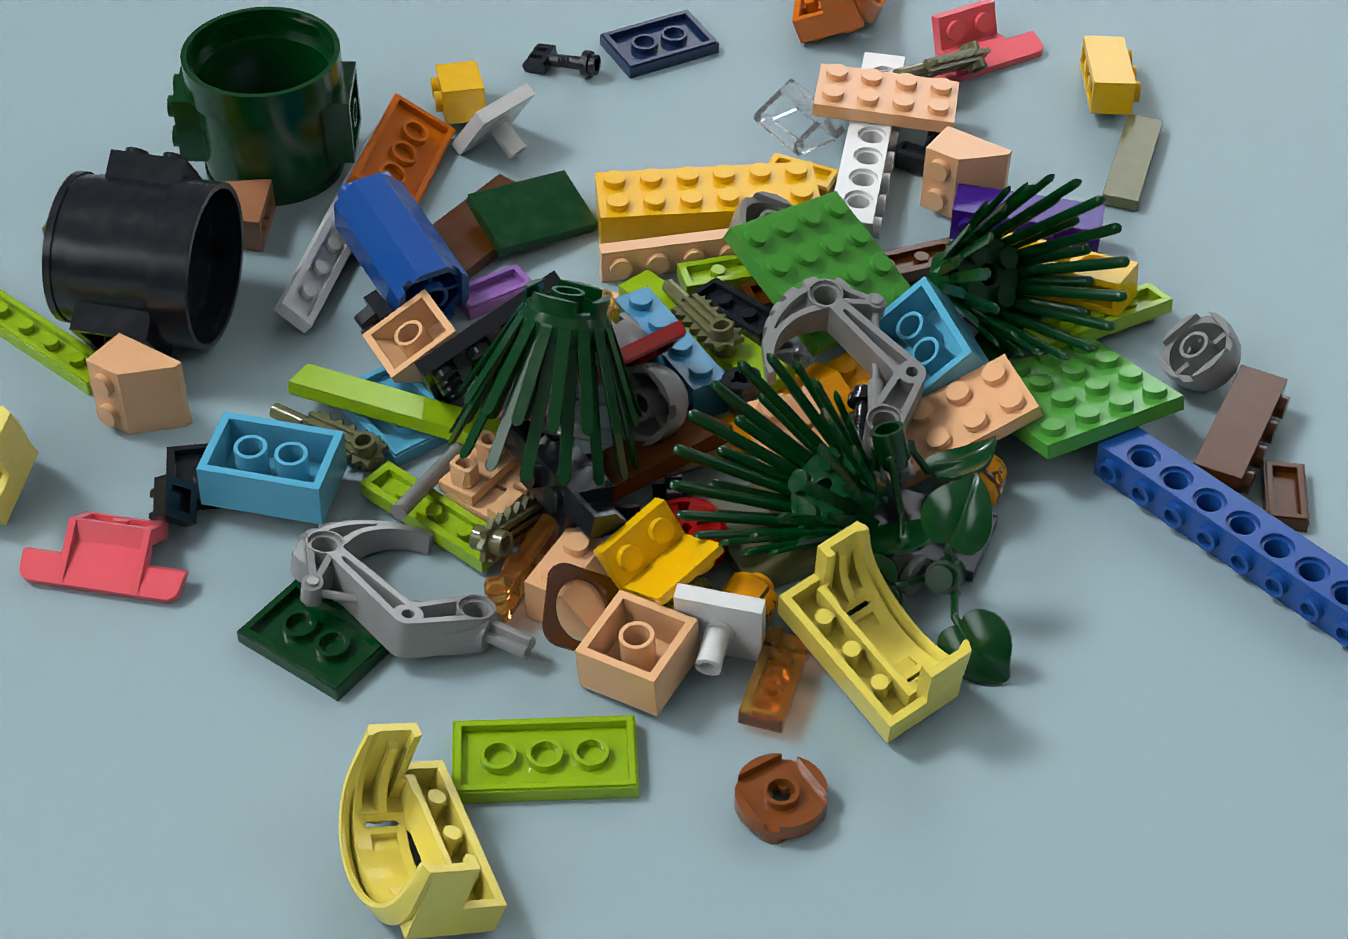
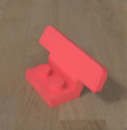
[929,0,1044,82]
[19,511,189,603]

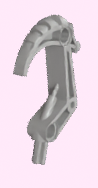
[761,276,926,486]
[291,519,536,660]

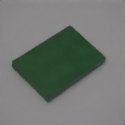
[466,170,598,257]
[237,580,390,701]

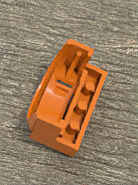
[792,0,886,43]

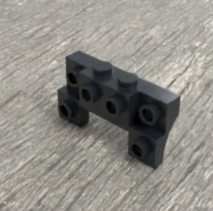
[505,420,641,539]

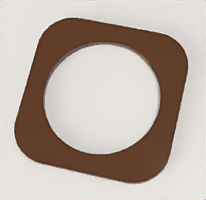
[542,563,619,652]

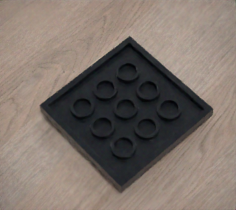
[415,270,560,404]

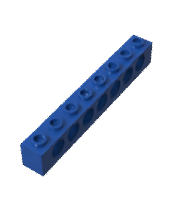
[1093,427,1348,648]

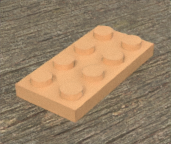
[812,63,960,133]
[882,354,1043,489]

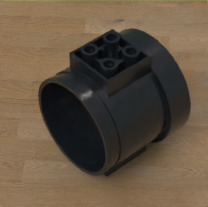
[42,147,244,357]

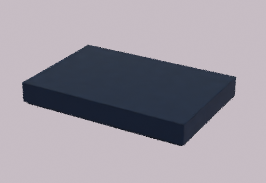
[600,10,719,79]

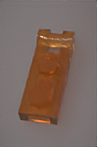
[484,513,559,623]
[738,625,811,733]

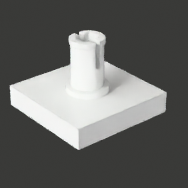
[451,83,536,160]
[673,583,766,676]

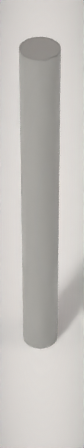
[391,442,463,520]

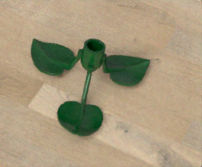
[869,421,997,556]
[847,473,1013,684]

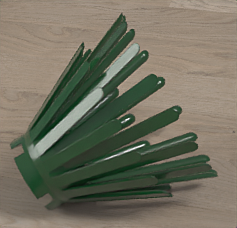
[929,174,1130,360]
[447,278,643,487]
[669,353,888,556]

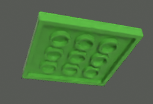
[723,191,911,357]
[1010,336,1184,460]

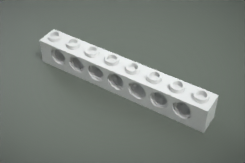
[835,52,905,239]

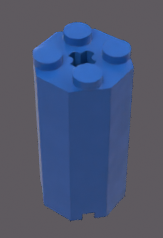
[334,171,469,321]

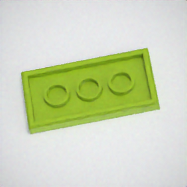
[452,715,639,804]

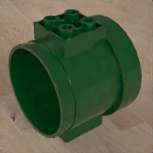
[167,7,362,206]

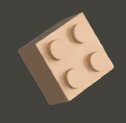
[575,590,700,716]

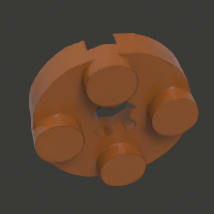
[734,753,827,844]

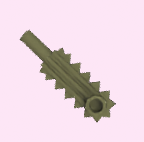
[893,40,991,78]
[662,279,744,358]
[269,403,389,472]
[469,494,549,563]

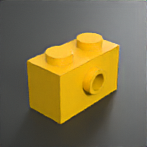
[430,60,486,124]

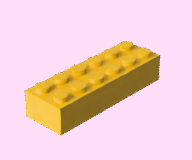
[595,161,820,244]

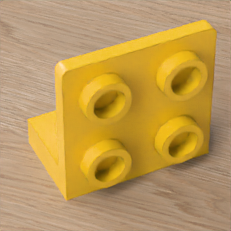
[593,498,725,605]

